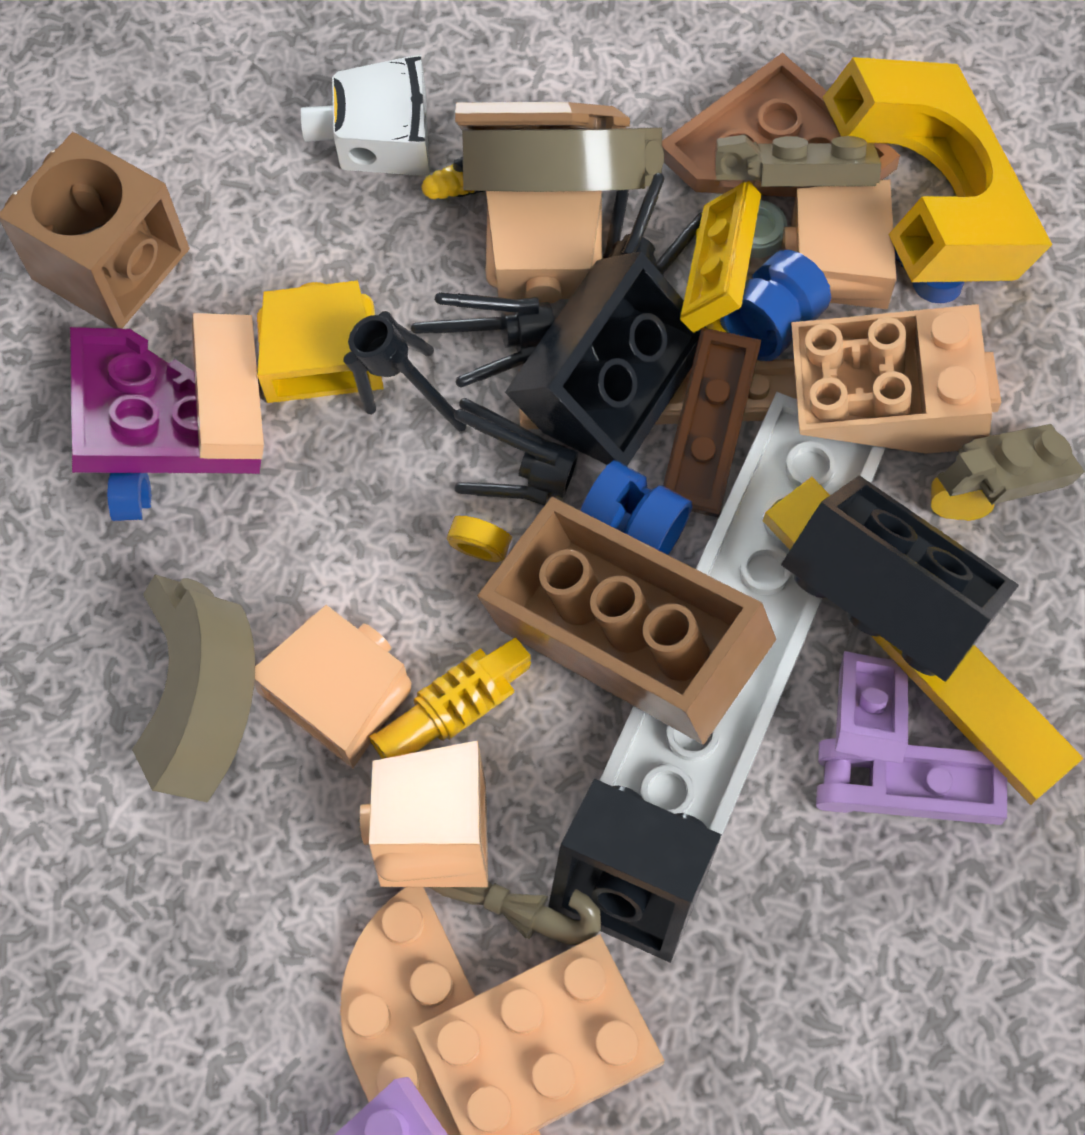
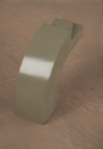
[462,127,664,192]
[132,574,255,802]

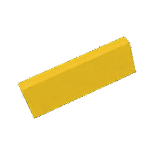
[680,181,761,333]

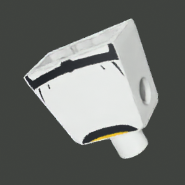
[301,55,430,176]

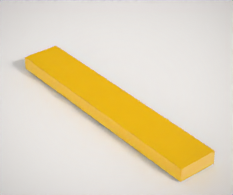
[763,476,1084,805]

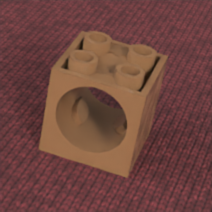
[0,131,190,328]

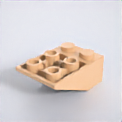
[791,304,992,454]

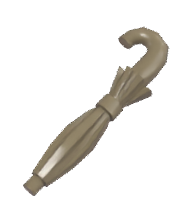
[429,881,601,945]

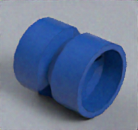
[720,250,831,361]
[580,460,692,555]

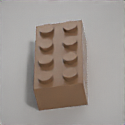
[477,497,777,745]

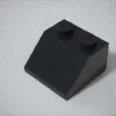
[548,778,722,963]

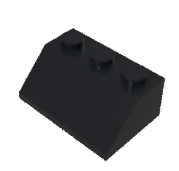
[505,251,707,466]
[781,475,1019,682]

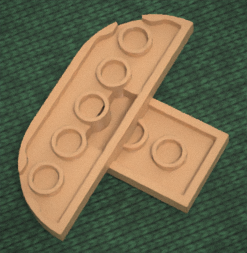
[340,887,665,1135]

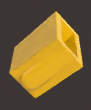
[257,280,384,403]

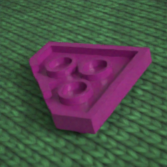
[70,327,261,474]

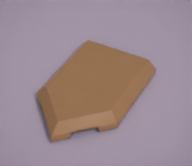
[455,102,630,130]

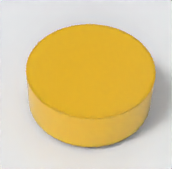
[931,477,995,521]
[446,515,512,562]

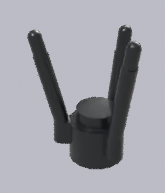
[602,173,702,275]
[411,292,555,387]
[343,311,467,431]
[454,398,579,506]

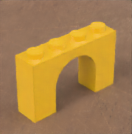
[822,57,1053,282]

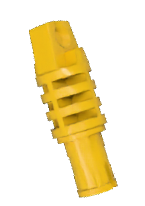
[369,637,531,759]

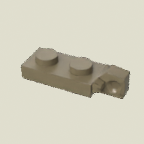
[715,135,881,187]
[937,424,1085,505]

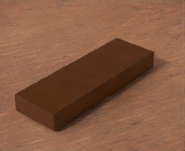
[663,327,761,518]

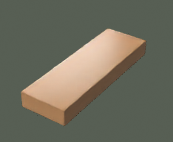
[192,313,264,459]

